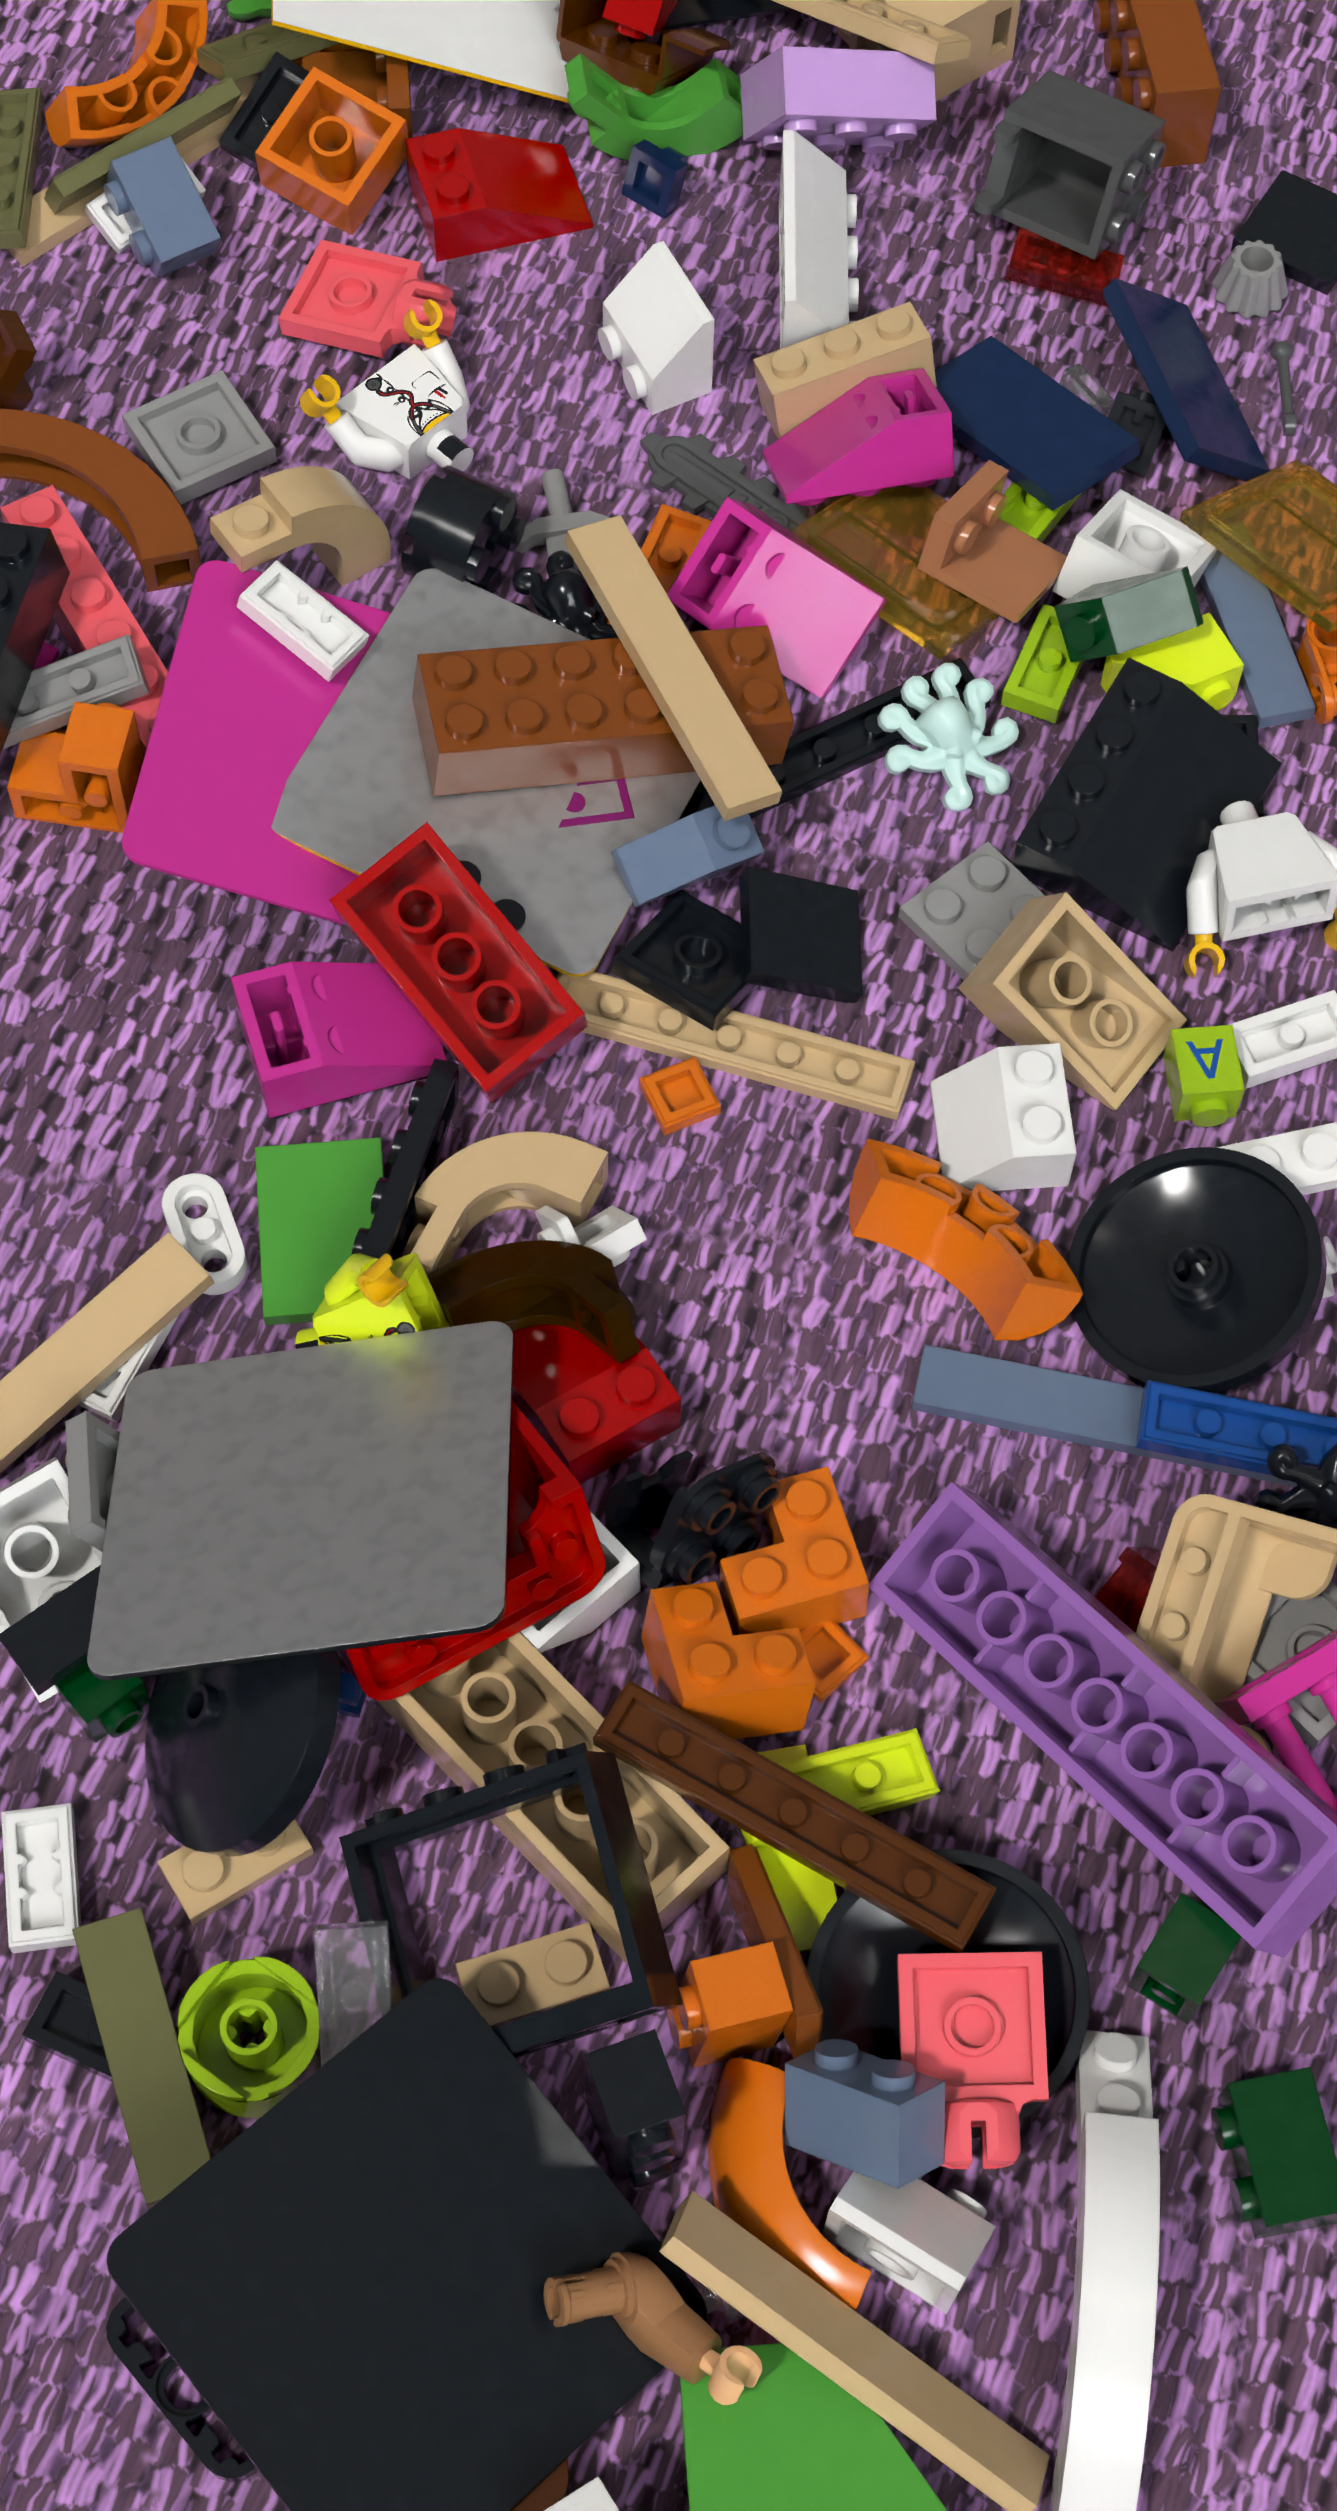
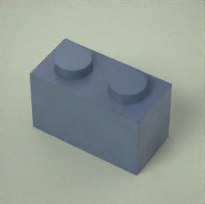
[103,136,221,278]
[785,2039,945,2189]

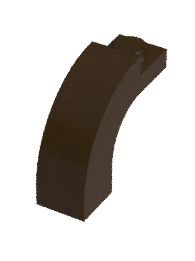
[427,1240,640,1364]

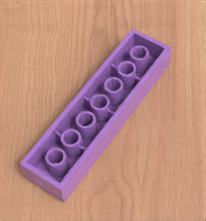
[869,1482,1337,1958]

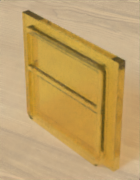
[1179,460,1337,633]
[791,485,999,659]

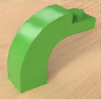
[564,53,743,160]

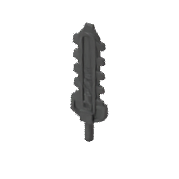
[640,433,919,630]

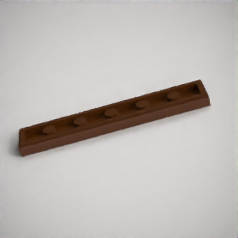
[593,1680,997,1953]

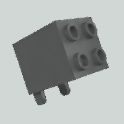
[974,70,1167,260]

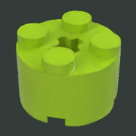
[177,1956,328,2119]

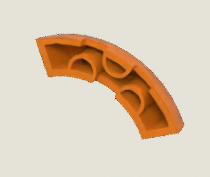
[45,0,208,148]
[849,1139,1083,1341]
[708,2058,872,2311]

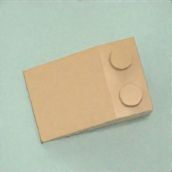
[958,892,1187,1110]

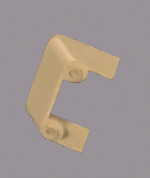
[1136,1494,1337,1754]

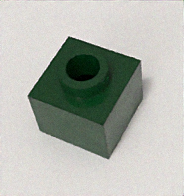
[55,1663,150,1744]

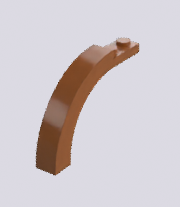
[0,409,201,592]

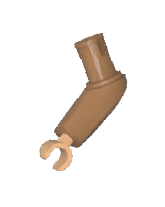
[544,2252,763,2405]

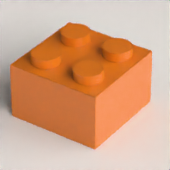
[255,66,408,235]

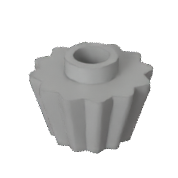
[1212,240,1288,319]

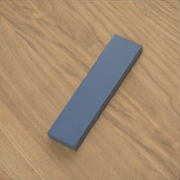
[1199,524,1316,729]

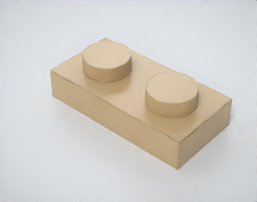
[157,1819,314,1925]
[455,1922,610,2028]

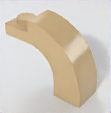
[210,466,391,587]
[404,1132,608,1275]

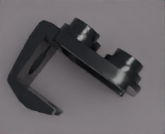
[605,1450,782,1589]

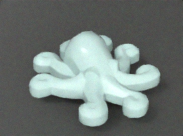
[877,663,1019,812]

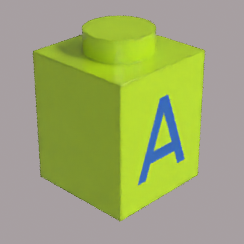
[1163,1025,1245,1127]

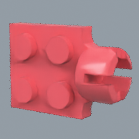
[278,239,457,358]
[897,1952,1049,2169]

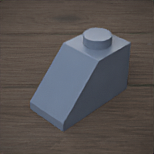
[611,806,765,908]

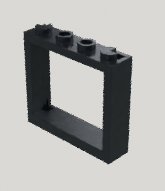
[339,1742,683,2058]

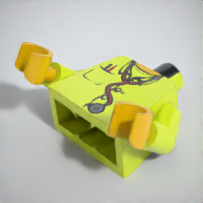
[295,1252,450,1349]

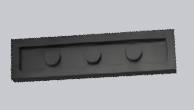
[352,1058,459,1261]

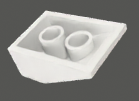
[0,1457,102,1703]

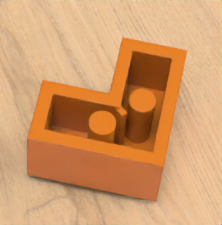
[7,702,144,833]
[720,1466,869,1635]
[641,1581,816,1739]

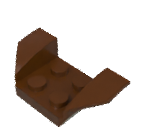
[556,0,732,95]

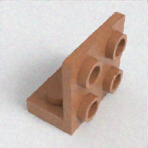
[917,460,1067,623]

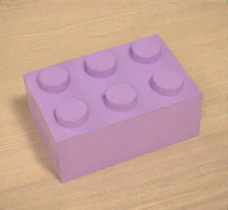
[740,46,937,154]

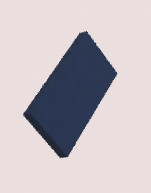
[1102,278,1271,483]
[935,336,1140,511]

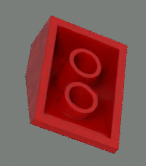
[405,128,593,262]
[512,1325,681,1484]

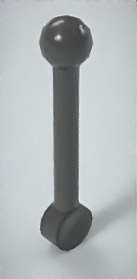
[1271,341,1297,436]

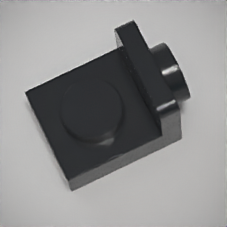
[1107,388,1166,478]

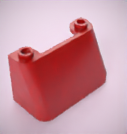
[339,1400,606,1701]

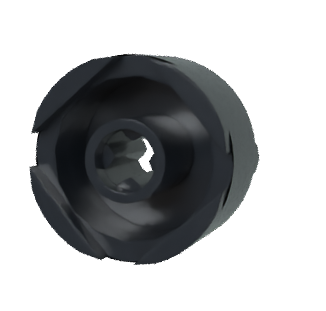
[401,465,526,594]

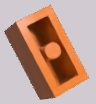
[667,1941,793,2068]

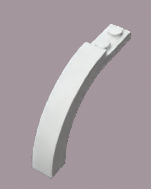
[1051,2030,1160,2511]

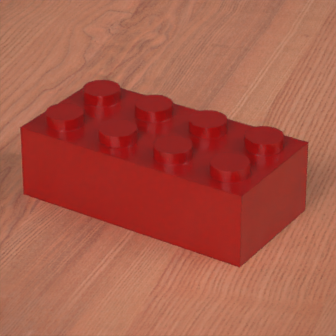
[329,822,588,1103]

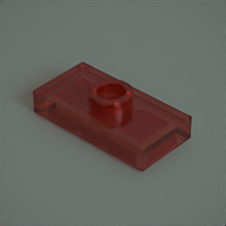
[1005,228,1124,307]

